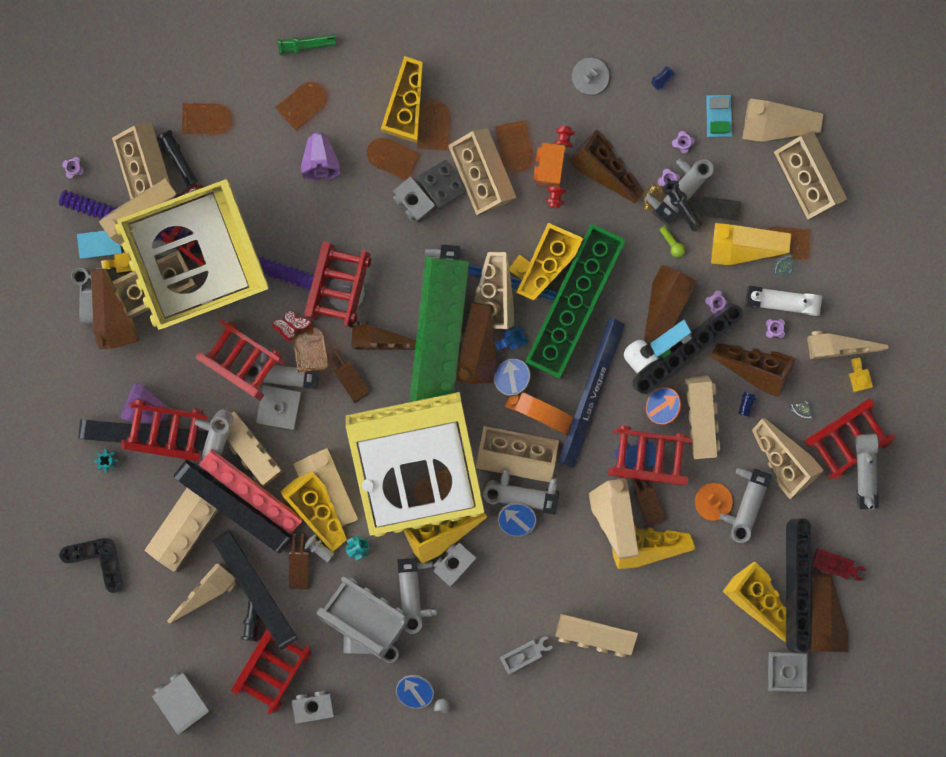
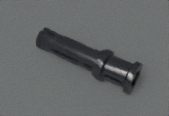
[157,130,198,187]
[663,180,702,231]
[241,601,260,642]

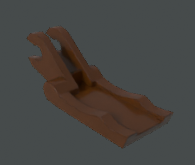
[326,348,370,403]
[631,479,666,527]
[289,532,309,589]

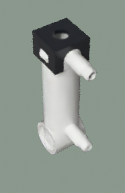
[745,286,822,316]

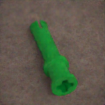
[277,34,336,56]

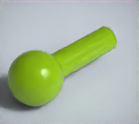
[659,225,686,258]

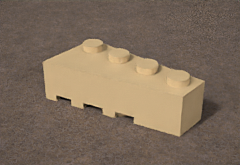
[220,411,283,486]

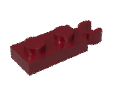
[811,548,866,581]

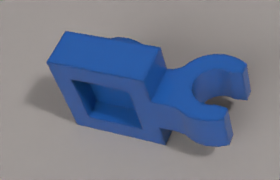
[495,326,529,350]

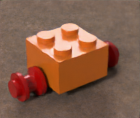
[533,126,575,209]

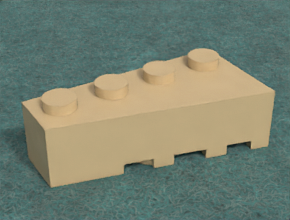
[685,375,720,459]

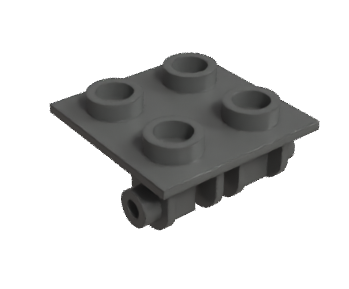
[417,159,466,209]

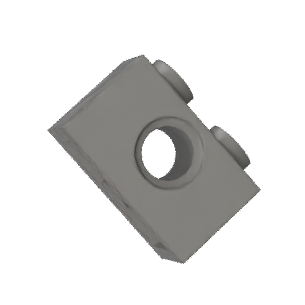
[393,176,435,222]
[433,543,476,587]
[292,690,335,724]

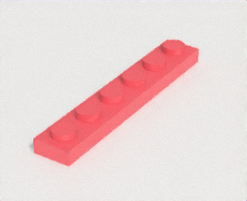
[199,449,303,534]

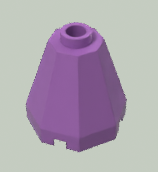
[301,133,341,181]
[120,382,169,424]

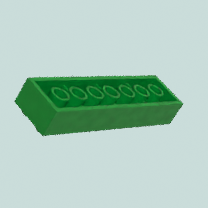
[525,224,626,380]
[409,256,469,402]

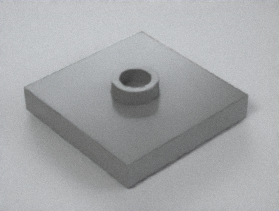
[256,385,301,430]
[768,652,808,692]

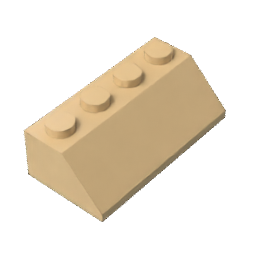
[112,123,170,199]
[448,128,516,215]
[774,131,847,219]
[112,250,197,318]
[476,426,559,482]
[144,488,218,572]
[556,614,638,658]

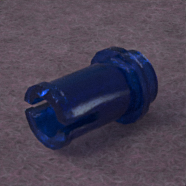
[651,66,675,90]
[738,392,756,417]

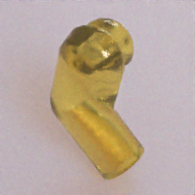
[643,184,662,211]

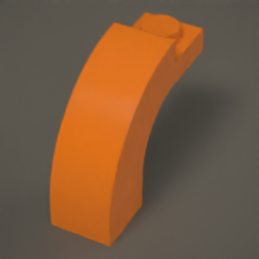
[505,392,574,435]

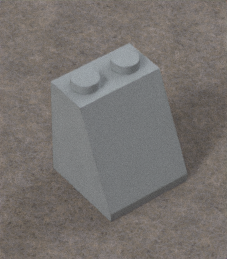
[152,672,213,735]

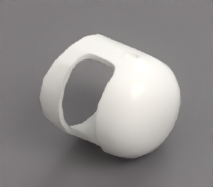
[624,340,660,374]

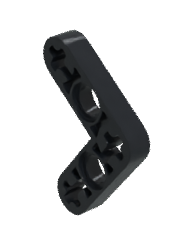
[59,538,123,593]

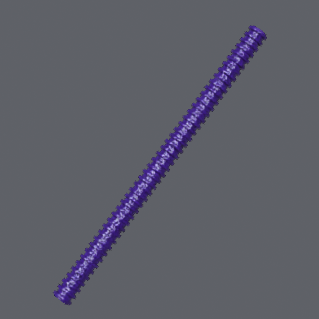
[59,190,314,291]

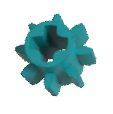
[94,449,119,473]
[346,535,369,561]

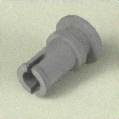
[304,534,334,563]

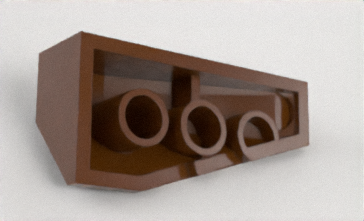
[710,343,795,397]

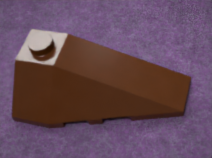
[570,129,644,204]
[644,265,697,345]
[91,269,140,349]
[456,302,497,384]
[351,322,416,350]
[809,573,848,652]

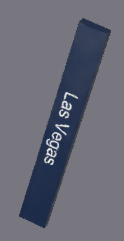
[559,318,625,468]

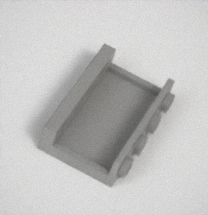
[316,576,408,659]

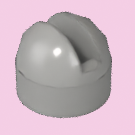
[434,699,450,713]

